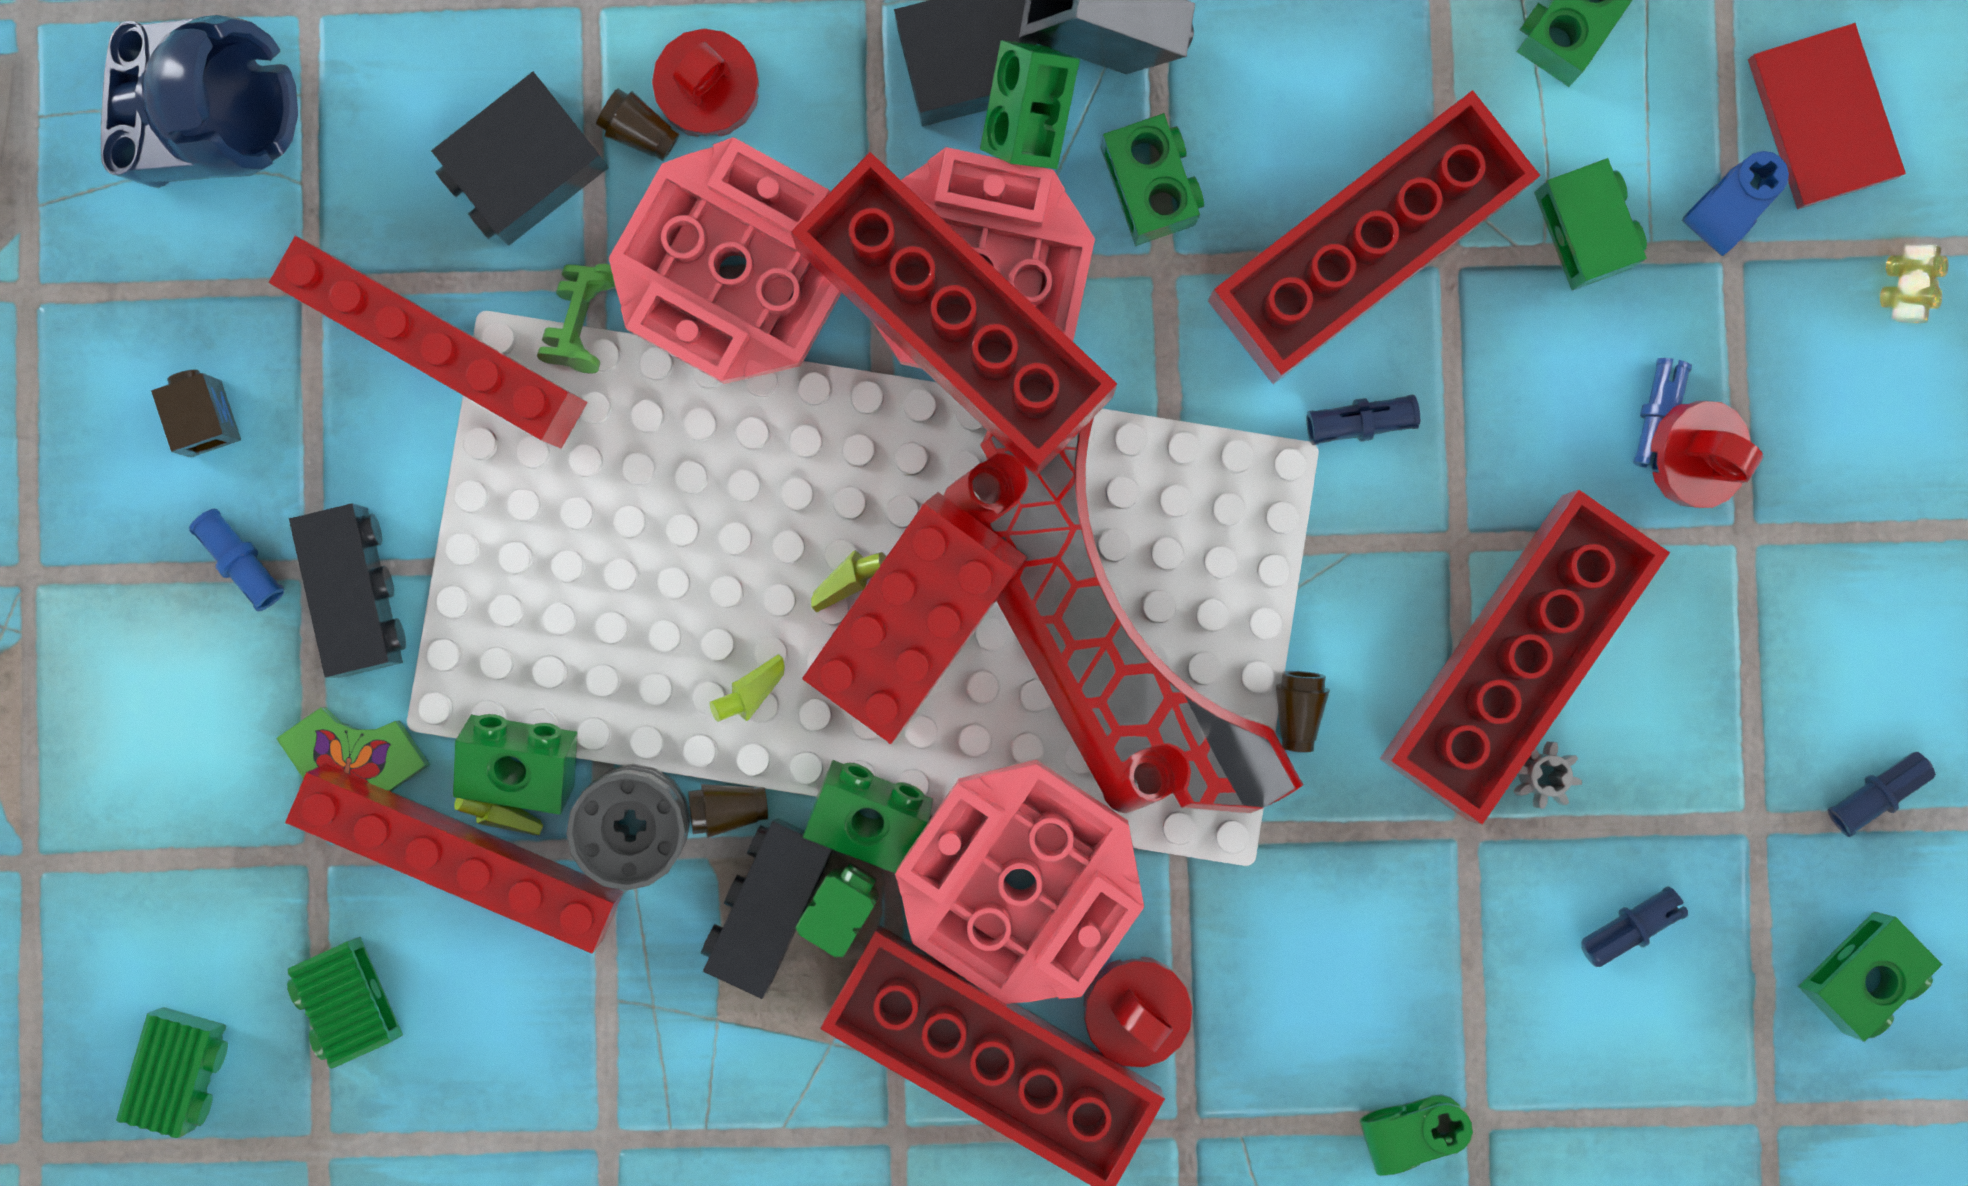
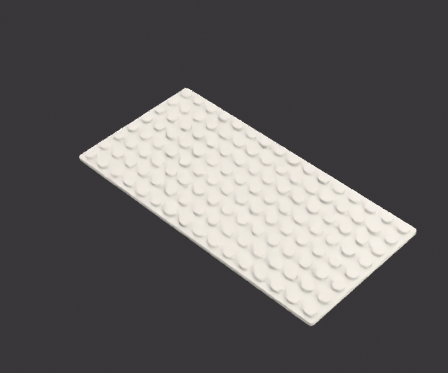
[407,311,1319,866]

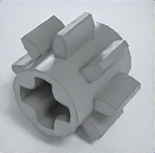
[1513,741,1582,809]

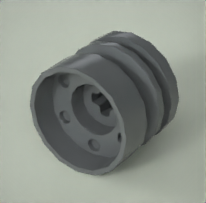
[566,764,691,891]

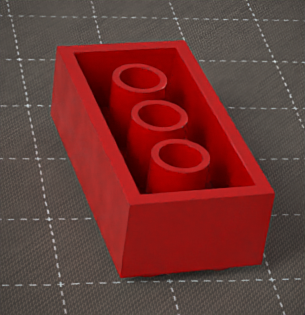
[802,492,1028,744]

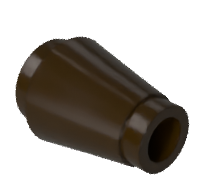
[596,88,680,161]
[1276,671,1330,752]
[688,784,768,838]

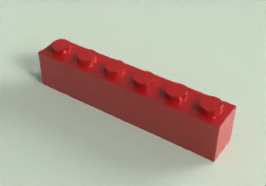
[268,236,588,449]
[285,764,624,954]

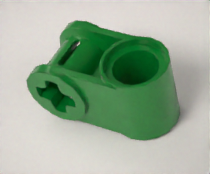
[1359,1094,1473,1176]

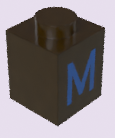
[151,370,241,457]

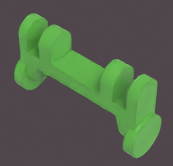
[537,264,615,374]

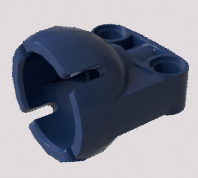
[101,15,298,188]

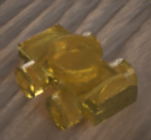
[1880,245,1949,323]

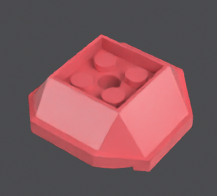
[609,137,842,384]
[873,147,1095,369]
[895,760,1144,1004]

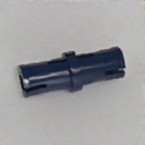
[1306,394,1421,445]

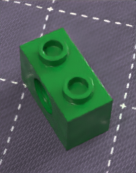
[453,714,578,815]
[802,759,933,873]
[1798,911,1943,1042]

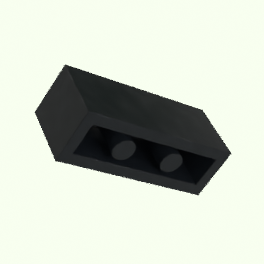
[289,503,406,678]
[701,818,833,999]

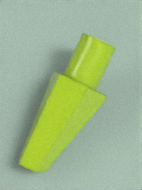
[811,550,886,613]
[709,654,785,722]
[454,798,543,835]

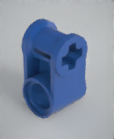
[1681,151,1789,256]

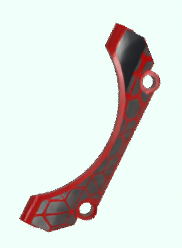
[943,418,1304,813]

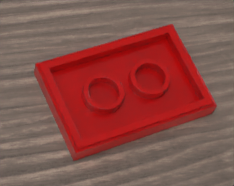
[1747,23,1906,210]

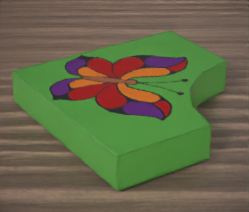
[276,707,430,792]

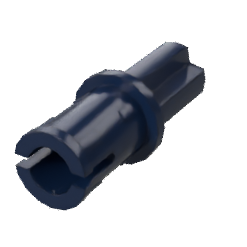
[1827,752,1936,837]
[1581,886,1688,967]

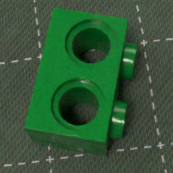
[1517,0,1632,87]
[980,40,1080,169]
[1100,113,1204,246]

